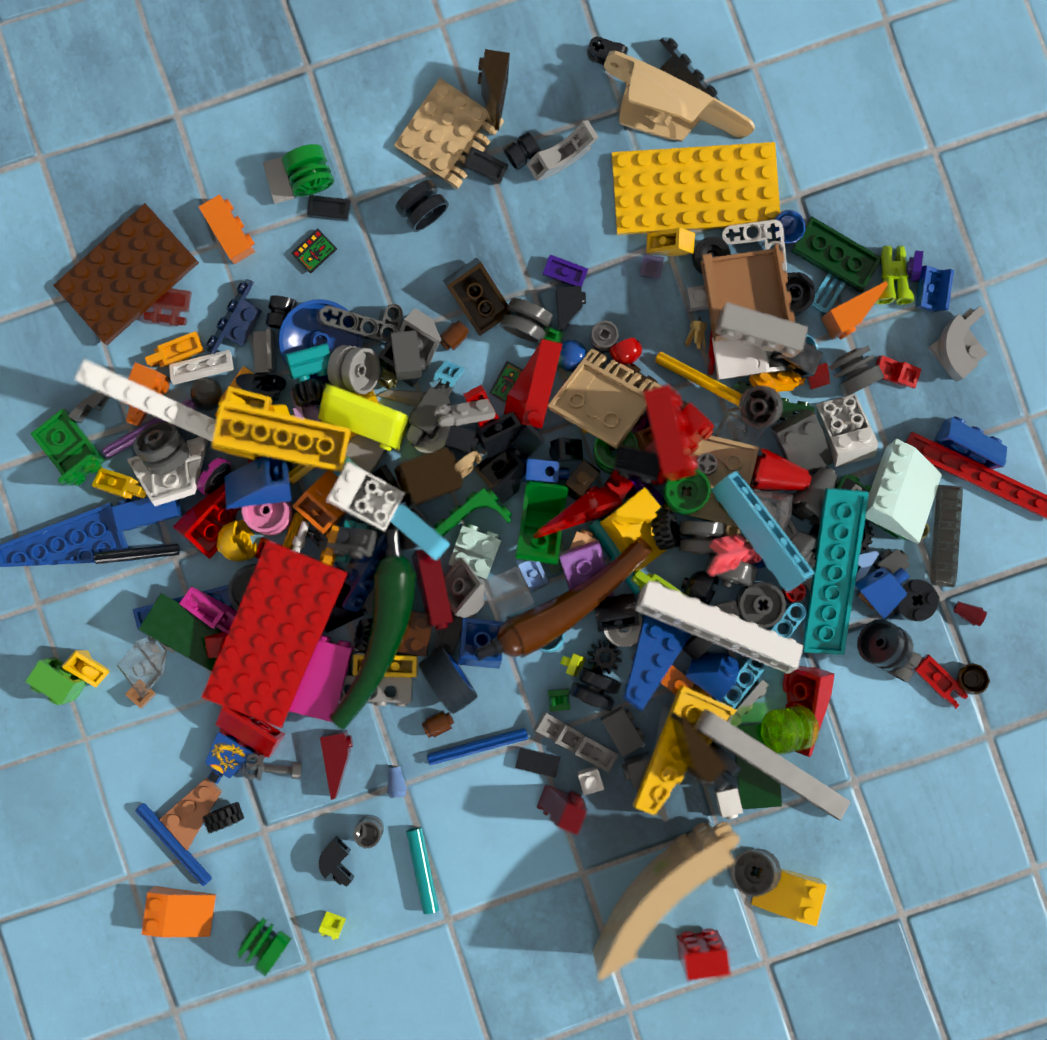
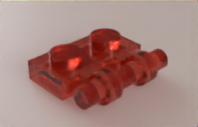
[144,288,192,326]

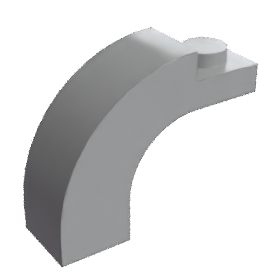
[526,120,599,181]
[939,306,986,382]

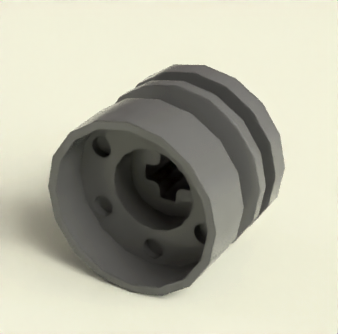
[828,346,885,397]
[731,848,781,897]

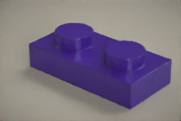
[907,250,924,282]
[543,254,588,288]

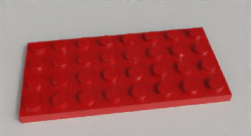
[201,540,348,728]

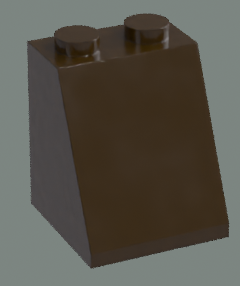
[394,447,463,509]

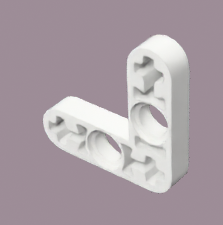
[722,219,787,272]

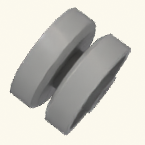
[327,345,380,394]

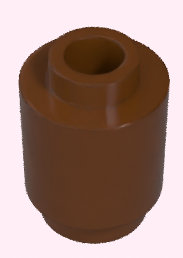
[440,320,470,351]
[422,710,454,738]

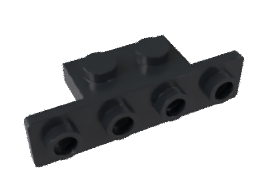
[659,37,719,100]

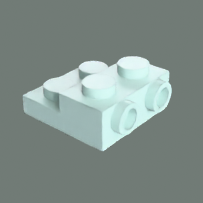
[448,523,501,579]

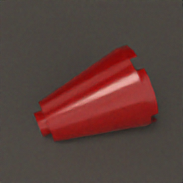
[750,448,811,491]

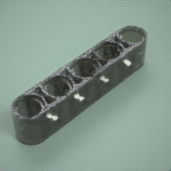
[930,485,963,587]

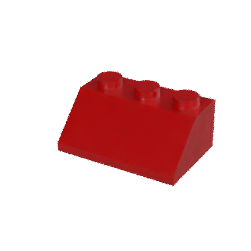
[215,706,285,758]

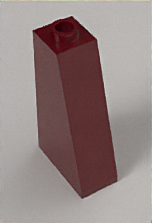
[411,549,453,630]

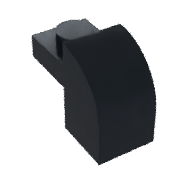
[319,835,354,887]

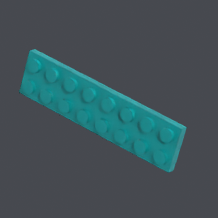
[802,488,869,655]

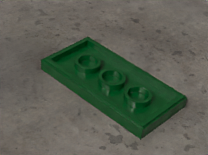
[791,216,881,293]
[138,593,222,672]
[735,722,782,810]

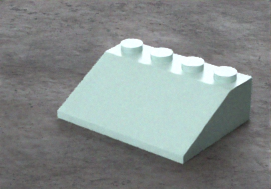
[865,438,942,544]

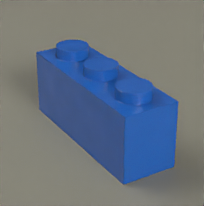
[112,494,184,532]

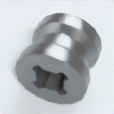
[697,453,717,476]

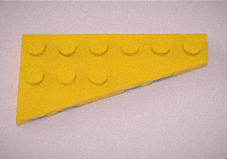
[633,685,737,815]

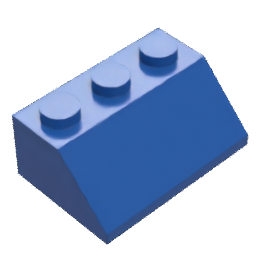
[934,417,1007,469]

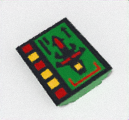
[291,228,337,274]
[489,361,523,403]

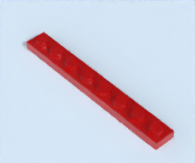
[905,432,1047,519]

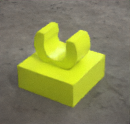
[560,653,586,677]
[318,911,346,940]

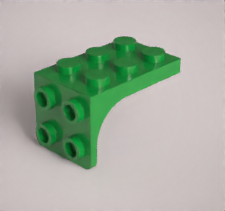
[30,408,106,486]
[515,481,568,565]
[433,488,512,537]

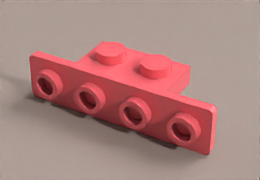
[708,534,762,575]

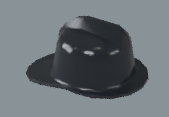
[236,373,287,401]

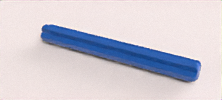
[427,728,528,765]
[135,803,212,886]

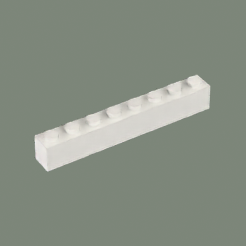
[74,360,217,441]
[635,581,803,674]

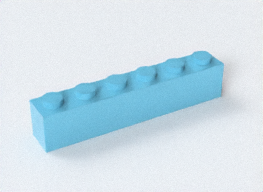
[711,471,815,593]

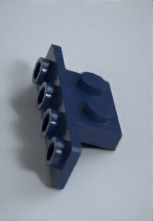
[206,279,262,354]
[342,534,387,612]

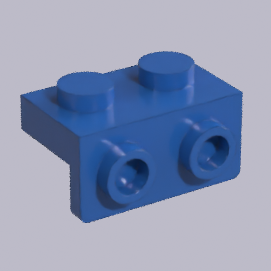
[915,265,954,312]

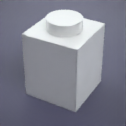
[577,766,604,796]
[714,785,743,819]

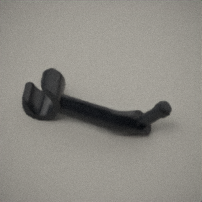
[305,529,328,547]

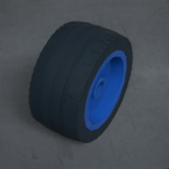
[419,647,478,714]

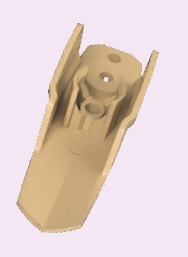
[604,51,755,142]

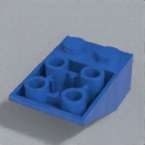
[225,456,291,509]

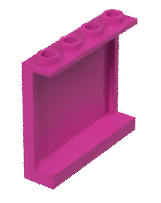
[289,635,356,723]

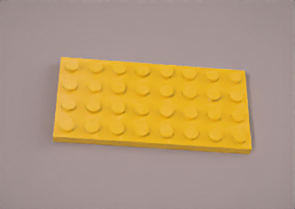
[611,142,780,235]

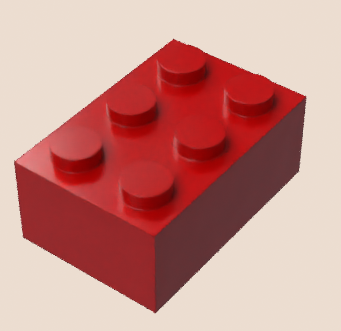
[676,928,731,981]

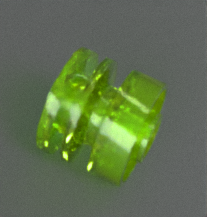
[761,706,819,754]

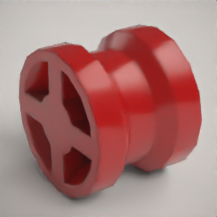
[782,583,806,602]

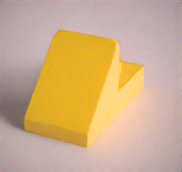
[62,650,110,688]

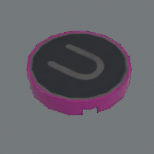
[197,457,231,496]

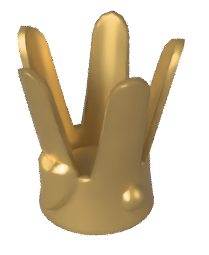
[685,317,707,349]

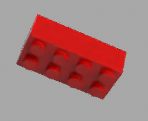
[643,384,698,481]
[644,402,715,486]

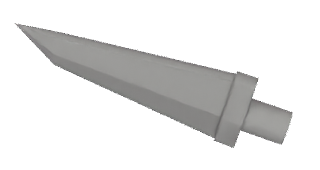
[377,390,424,407]

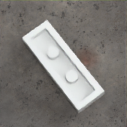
[169,350,234,385]

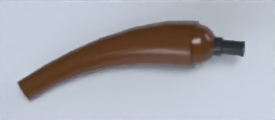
[474,537,653,661]

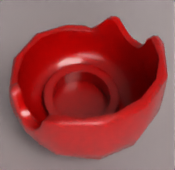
[609,338,642,365]

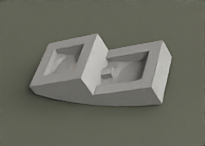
[263,157,295,204]

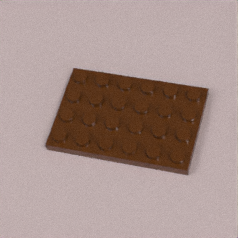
[53,203,199,345]

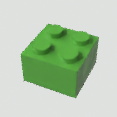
[25,657,87,705]

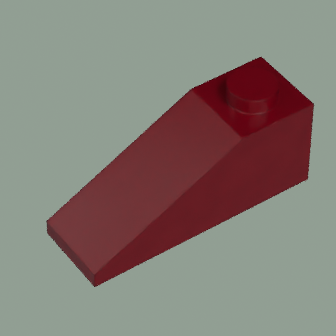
[320,730,353,800]

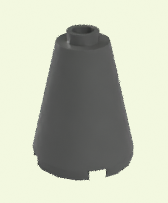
[786,467,838,526]

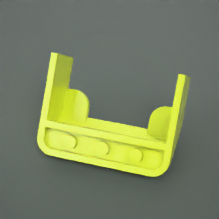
[318,384,410,452]

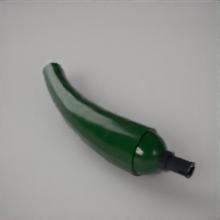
[329,530,416,730]

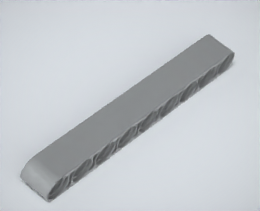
[694,709,851,821]

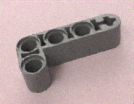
[316,304,403,344]

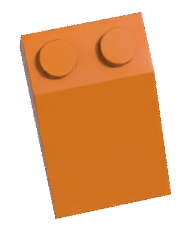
[821,281,888,340]
[141,886,216,937]

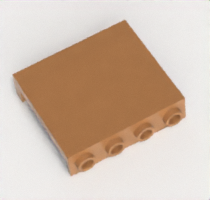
[701,244,795,342]

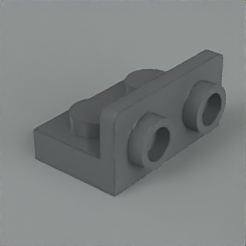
[326,527,378,559]

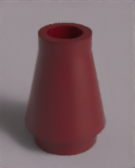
[953,601,987,627]

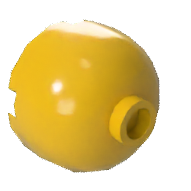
[217,520,257,562]

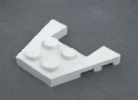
[127,437,208,506]

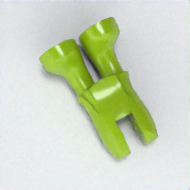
[875,245,914,305]

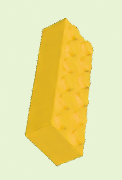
[212,401,351,472]

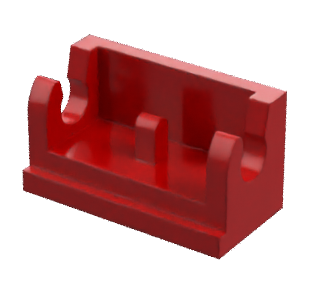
[604,470,634,501]

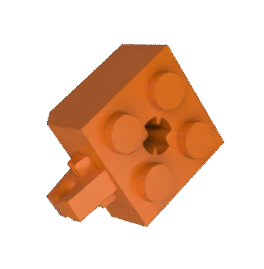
[123,362,170,427]

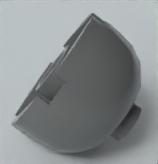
[739,386,783,428]

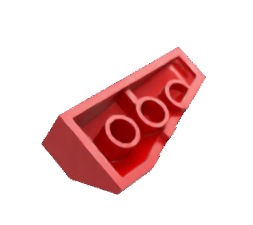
[504,339,563,429]
[173,483,242,559]
[533,486,622,539]
[783,666,835,757]

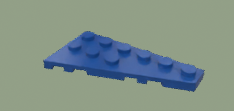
[0,503,134,567]
[623,614,691,711]

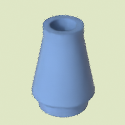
[387,767,407,798]

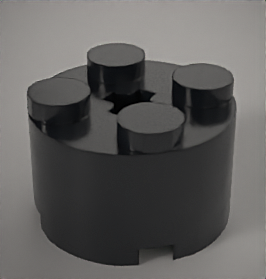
[786,272,815,317]
[892,579,940,621]

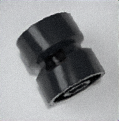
[503,131,541,170]
[265,295,297,329]

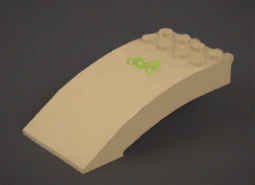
[593,821,740,981]

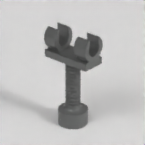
[245,754,302,781]

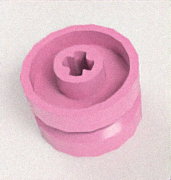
[242,501,294,536]

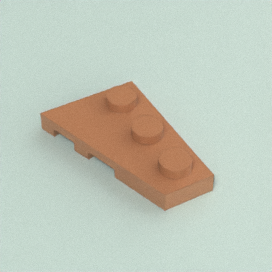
[160,778,222,850]

